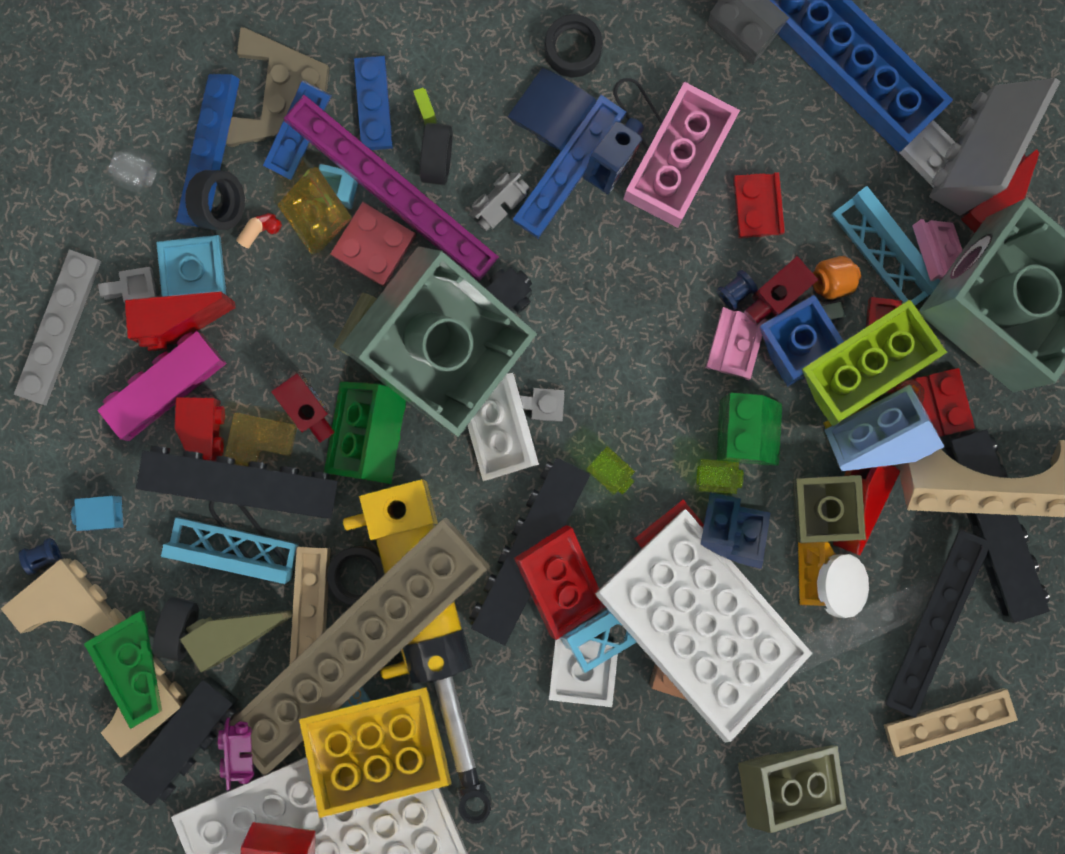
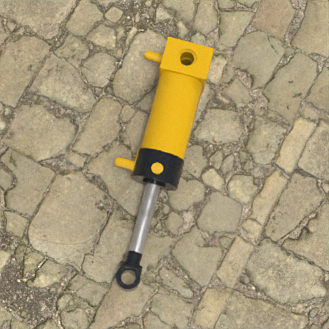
[343,479,492,824]

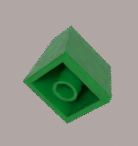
[716,393,782,466]

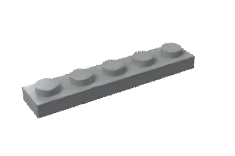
[14,249,101,406]

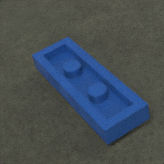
[354,56,393,150]
[263,80,332,180]

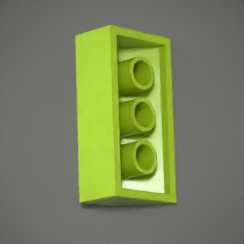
[802,300,947,427]

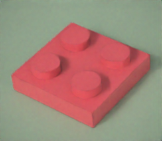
[330,202,416,287]

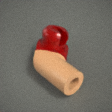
[236,213,282,248]

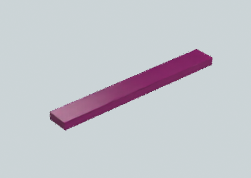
[284,95,499,282]

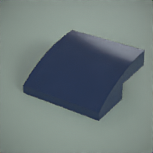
[508,68,597,151]
[700,492,771,569]

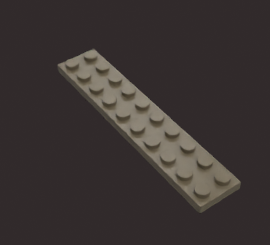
[223,517,490,776]

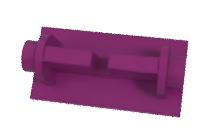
[218,717,254,791]

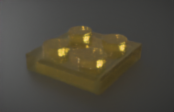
[278,167,352,255]

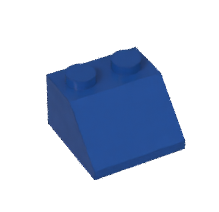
[760,295,844,387]

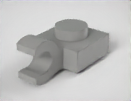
[98,267,157,303]
[520,388,565,422]

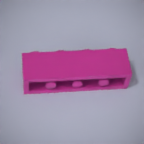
[97,331,227,441]

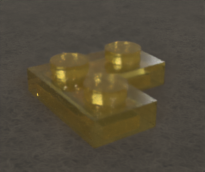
[224,412,297,467]

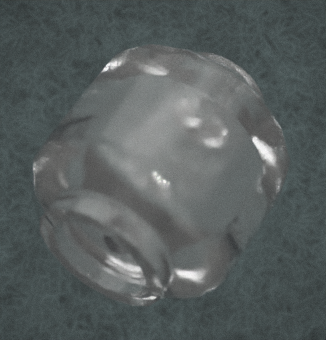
[108,147,158,193]

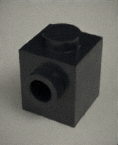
[486,267,532,314]

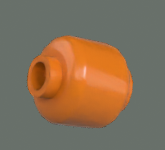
[813,256,861,300]

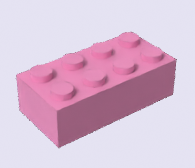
[624,82,740,228]

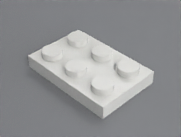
[467,373,539,481]

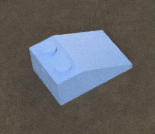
[825,385,944,471]

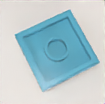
[156,235,226,297]

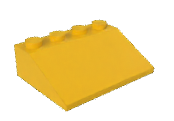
[299,687,452,818]

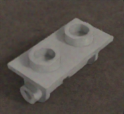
[468,172,530,231]

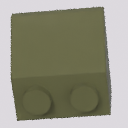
[792,475,866,543]

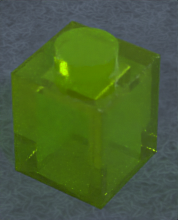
[585,446,635,496]
[695,459,744,495]

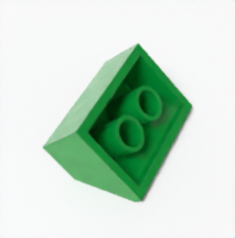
[324,381,406,484]

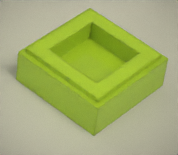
[413,87,437,126]

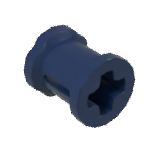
[716,270,758,311]
[19,537,62,576]

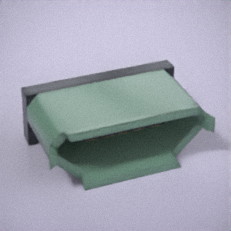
[820,299,846,320]

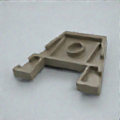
[226,27,329,147]

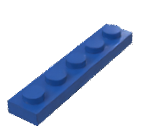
[176,74,240,227]
[513,95,626,239]

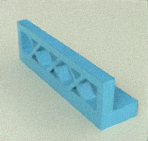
[831,186,940,306]
[161,517,299,584]
[560,609,636,673]

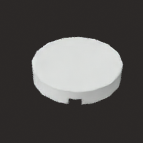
[817,554,869,618]

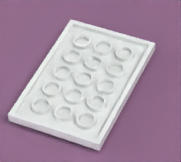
[595,509,813,743]

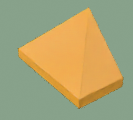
[798,542,836,606]

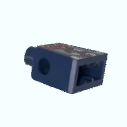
[583,118,644,195]

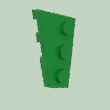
[84,610,162,729]

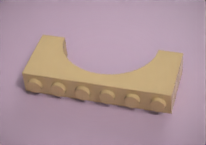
[897,440,1065,517]
[1,559,186,758]

